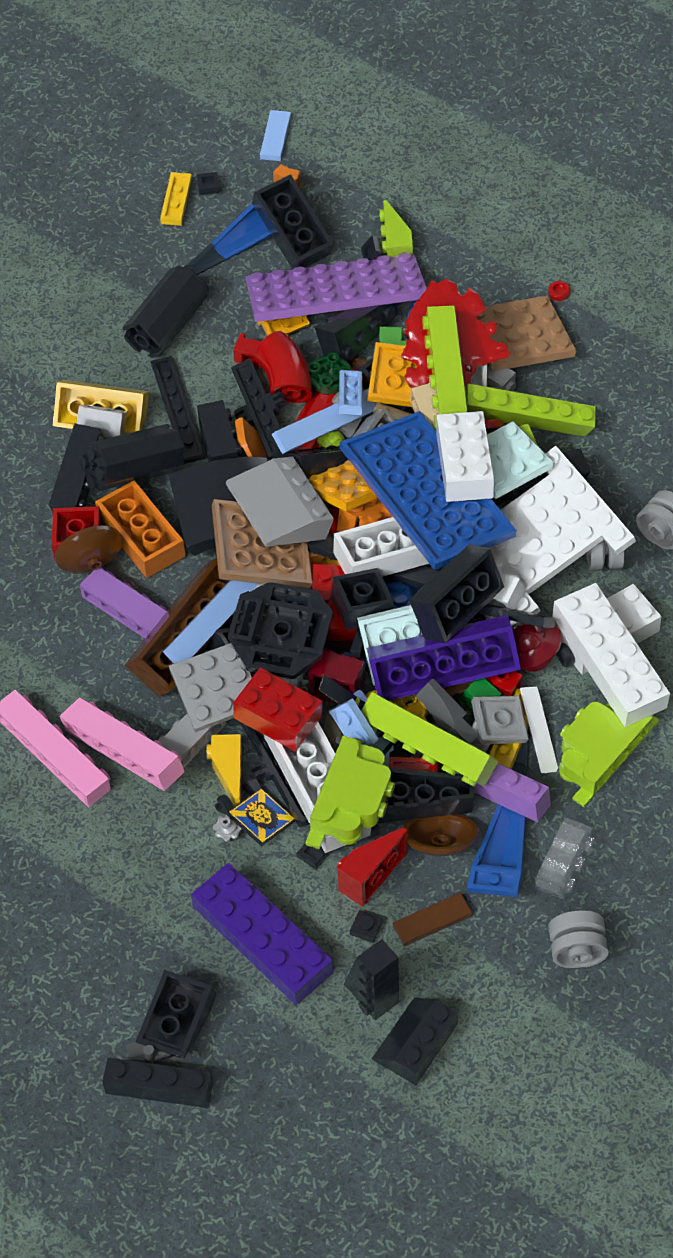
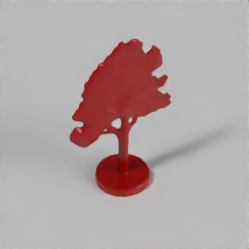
[401,279,510,434]

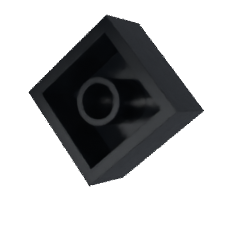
[331,568,394,630]

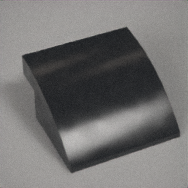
[169,457,268,556]

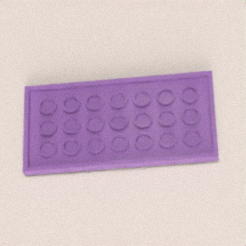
[245,253,426,322]

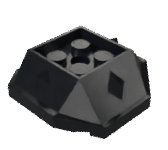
[228,582,334,680]

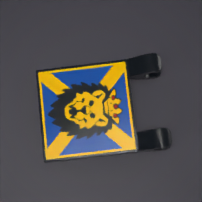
[215,775,295,847]

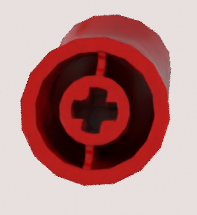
[256,331,312,403]

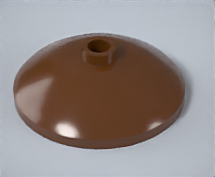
[55,526,123,574]
[404,814,478,856]

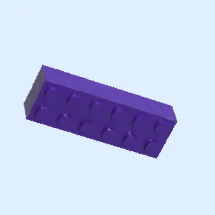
[366,615,521,701]
[191,863,333,1005]

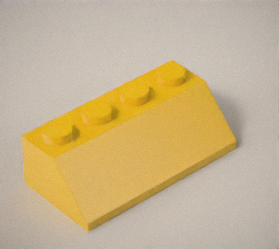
[53,380,149,434]

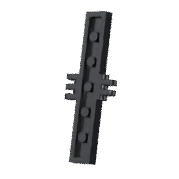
[231,358,287,460]
[239,721,310,827]

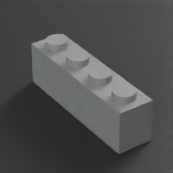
[158,714,226,768]

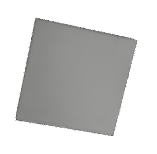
[471,696,529,744]

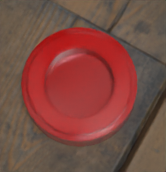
[548,281,570,301]

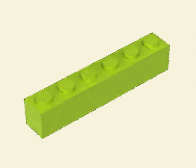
[422,306,467,429]
[464,384,596,436]
[361,692,499,787]

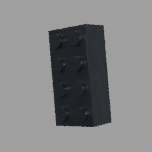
[252,174,334,270]
[409,544,504,643]

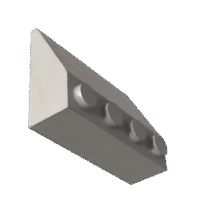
[226,457,334,547]

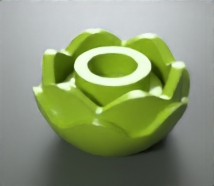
[317,431,345,447]

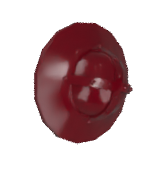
[512,623,562,672]

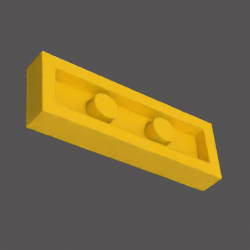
[160,172,192,226]

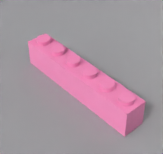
[0,690,111,808]
[60,697,185,791]

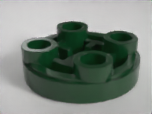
[308,352,352,395]

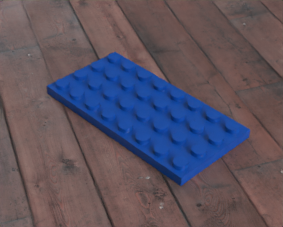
[340,411,517,570]

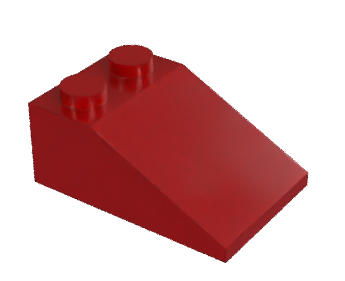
[337,828,408,907]

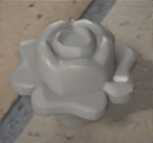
[213,815,243,842]

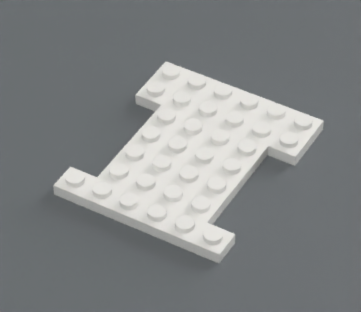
[484,446,636,628]

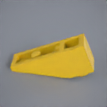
[207,734,242,807]

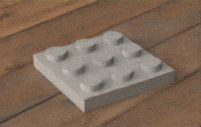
[169,644,252,732]

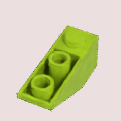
[379,200,413,257]

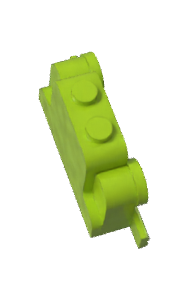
[559,702,659,807]
[305,736,395,849]

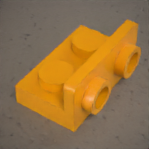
[257,315,310,335]

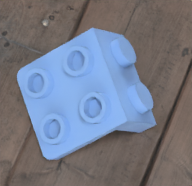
[329,690,382,746]

